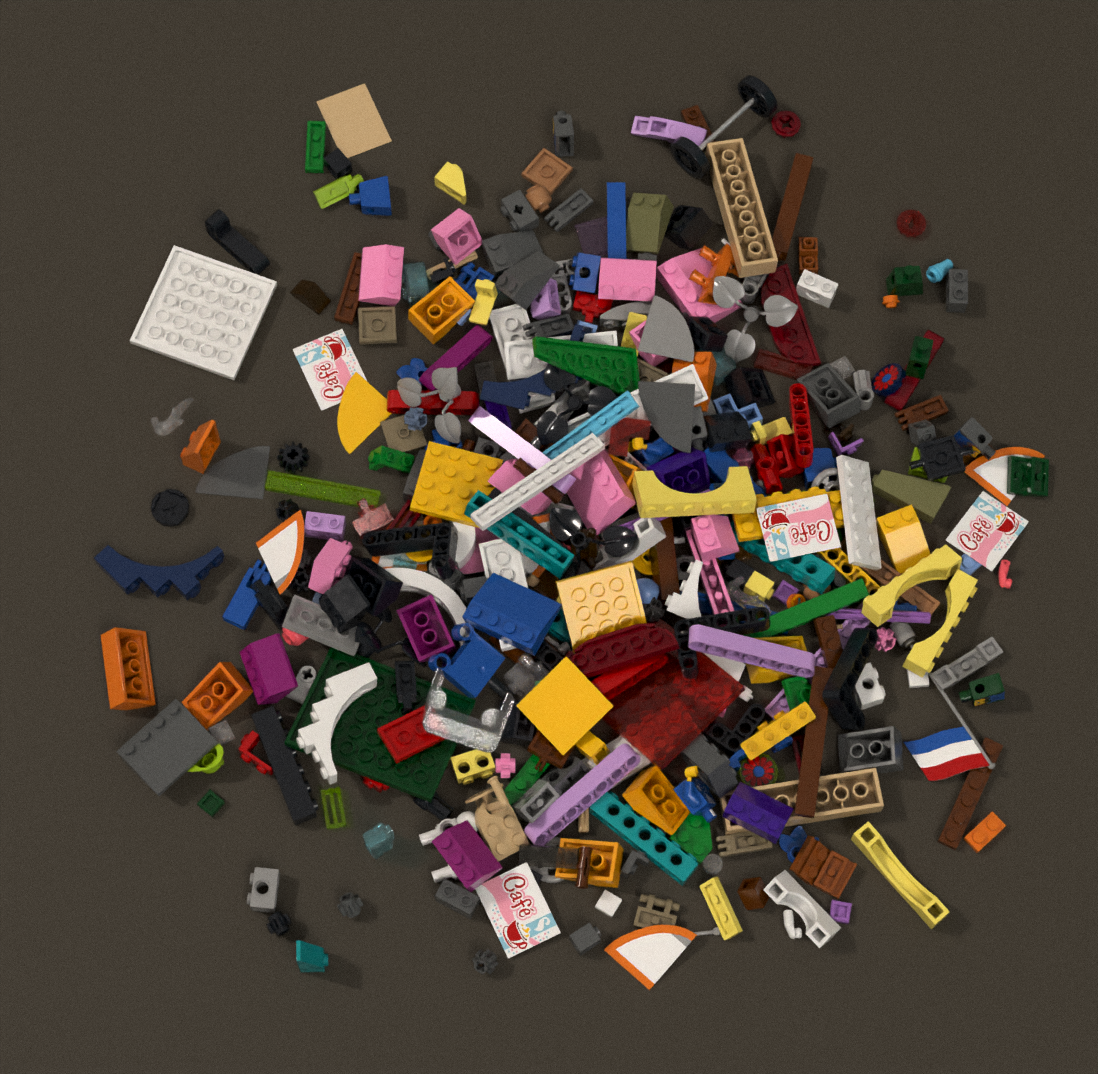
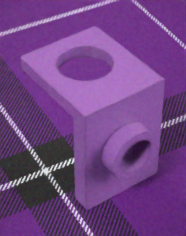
[828,432,864,456]

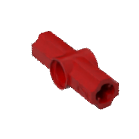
[750,443,782,495]

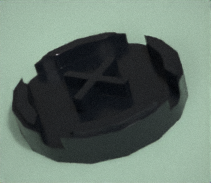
[151,489,190,527]

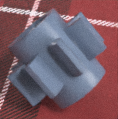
[404,407,427,431]

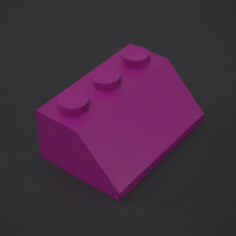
[396,594,458,663]
[240,633,298,705]
[432,820,503,892]

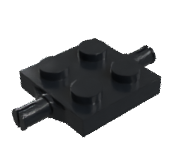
[909,435,974,481]

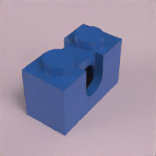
[569,253,601,293]

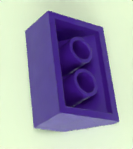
[646,447,710,494]
[722,782,794,844]

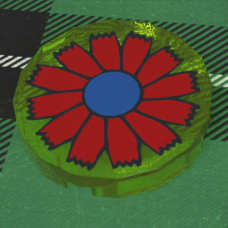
[739,753,778,787]

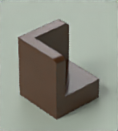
[737,877,769,910]

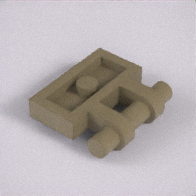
[633,894,680,929]

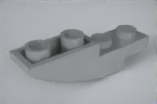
[600,301,652,329]

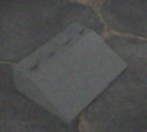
[116,699,218,796]

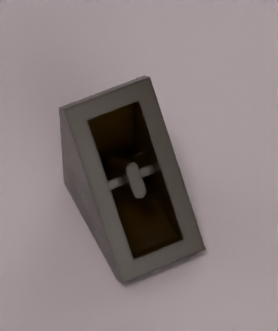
[290,279,331,315]

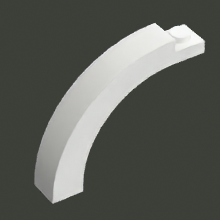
[385,568,466,647]

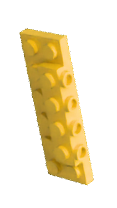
[732,487,845,542]

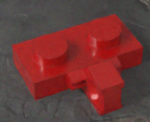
[573,291,613,323]

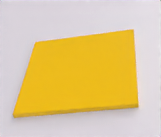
[516,656,614,756]

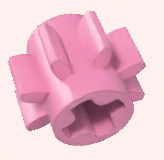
[875,627,897,652]
[496,753,515,778]

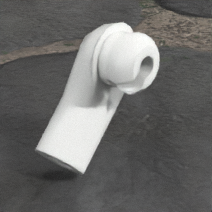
[783,910,802,940]

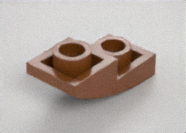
[798,237,818,275]

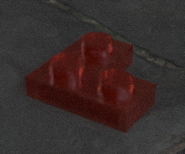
[608,418,651,457]

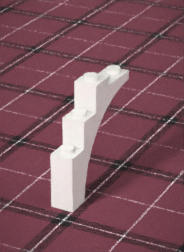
[665,559,746,682]
[296,662,377,785]

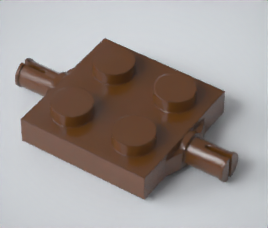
[527,730,576,772]

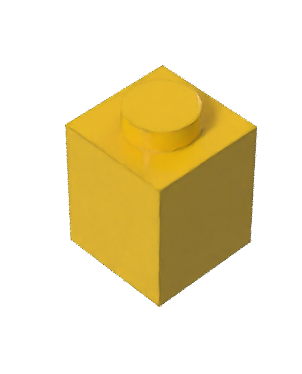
[575,731,610,765]

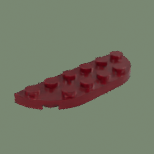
[761,264,821,367]
[570,623,679,678]

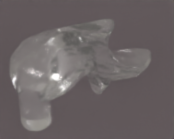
[151,398,194,436]
[726,576,771,615]

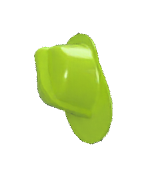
[187,743,224,774]

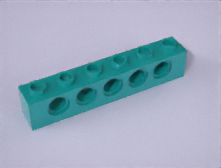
[464,490,574,579]
[730,520,835,594]
[589,791,698,886]

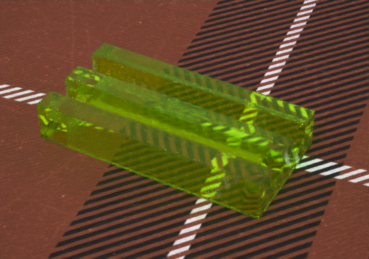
[320,787,347,830]

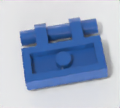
[453,262,495,306]

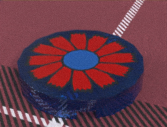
[871,363,906,397]

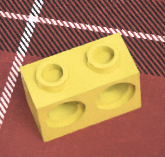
[451,745,495,785]

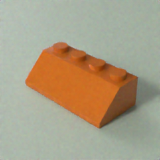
[101,627,156,711]

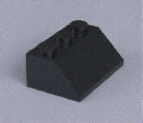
[343,556,403,616]

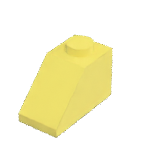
[434,161,466,205]

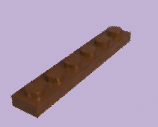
[937,737,1003,850]

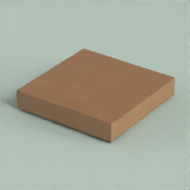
[521,148,573,196]

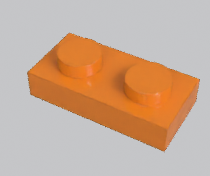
[964,811,1006,853]

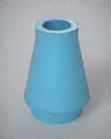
[926,259,954,283]

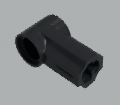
[413,792,454,821]

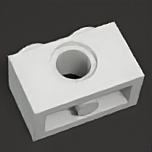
[796,269,838,308]
[853,662,886,710]

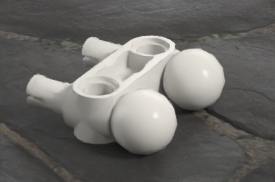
[419,811,478,883]

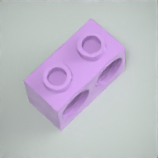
[304,511,346,541]

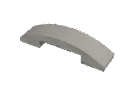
[930,637,1003,691]

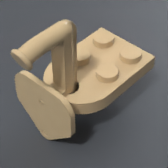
[465,776,530,861]

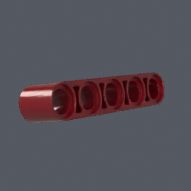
[884,329,945,411]

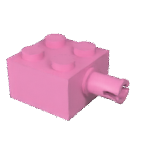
[308,538,353,595]

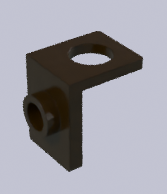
[823,423,854,444]

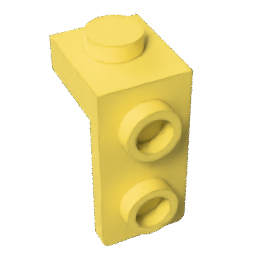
[469,279,498,326]
[621,312,647,356]
[750,417,792,445]

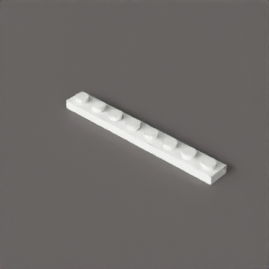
[470,433,605,531]

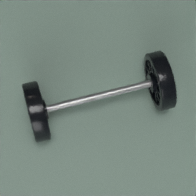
[670,75,777,179]

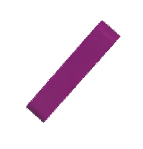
[419,325,493,391]

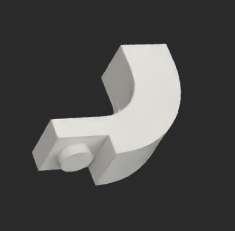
[450,521,476,570]

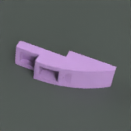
[631,116,707,146]

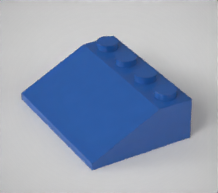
[462,573,562,656]

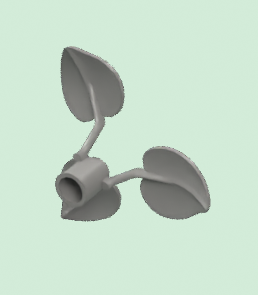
[713,276,798,363]
[397,367,461,443]

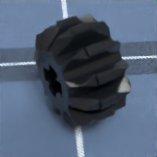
[277,441,310,474]

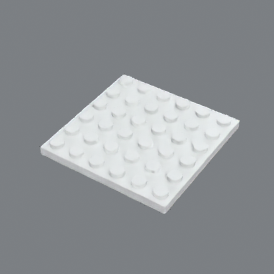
[130,245,277,380]

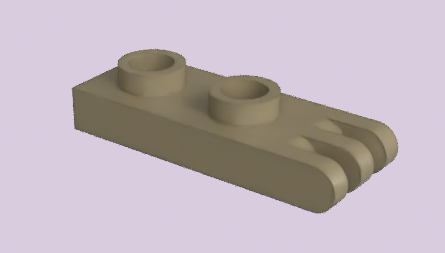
[716,831,773,858]

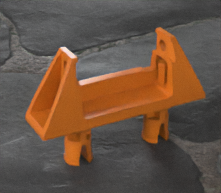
[688,243,739,305]

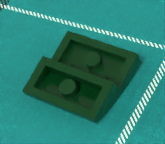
[1007,455,1049,497]

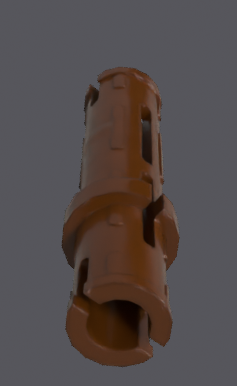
[513,458,564,505]

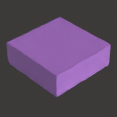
[772,580,799,606]
[829,900,852,924]

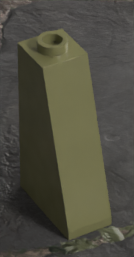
[871,470,951,524]

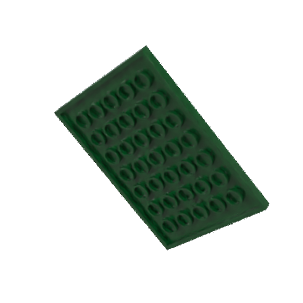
[284,647,476,803]

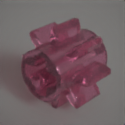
[732,448,754,470]

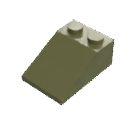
[626,193,674,254]

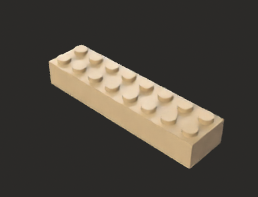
[705,138,778,278]
[719,768,884,835]

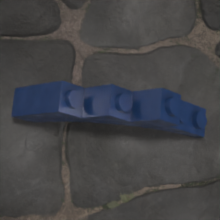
[480,324,585,410]
[94,545,224,601]

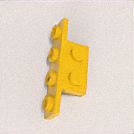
[740,702,816,760]

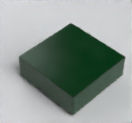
[197,789,225,818]

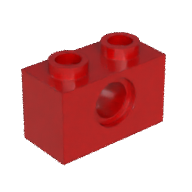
[767,434,804,479]

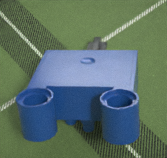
[428,623,511,700]

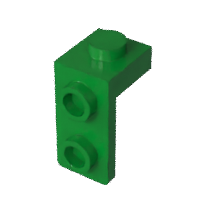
[368,446,415,474]

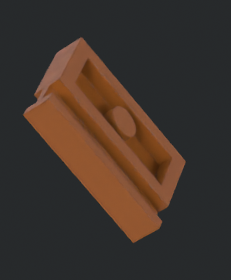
[789,835,831,885]
[813,850,857,900]

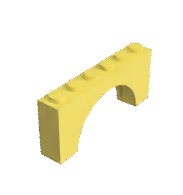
[632,466,757,518]

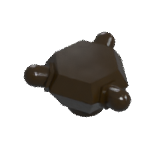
[564,527,601,569]

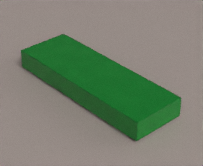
[305,121,326,173]

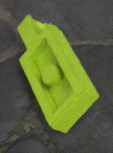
[313,174,364,209]

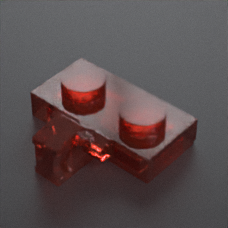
[351,498,394,539]

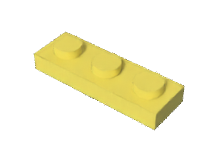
[699,877,743,941]

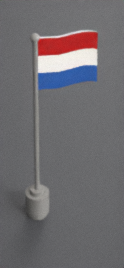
[890,622,995,781]

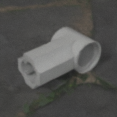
[853,370,874,410]

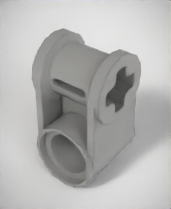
[740,274,767,304]
[286,666,317,705]

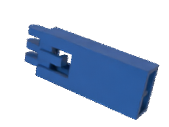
[222,559,272,631]

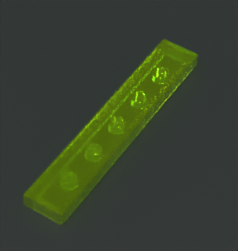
[265,470,381,510]

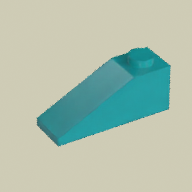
[296,940,329,972]

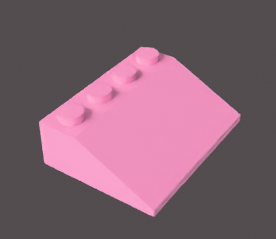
[656,248,743,323]
[566,449,636,535]

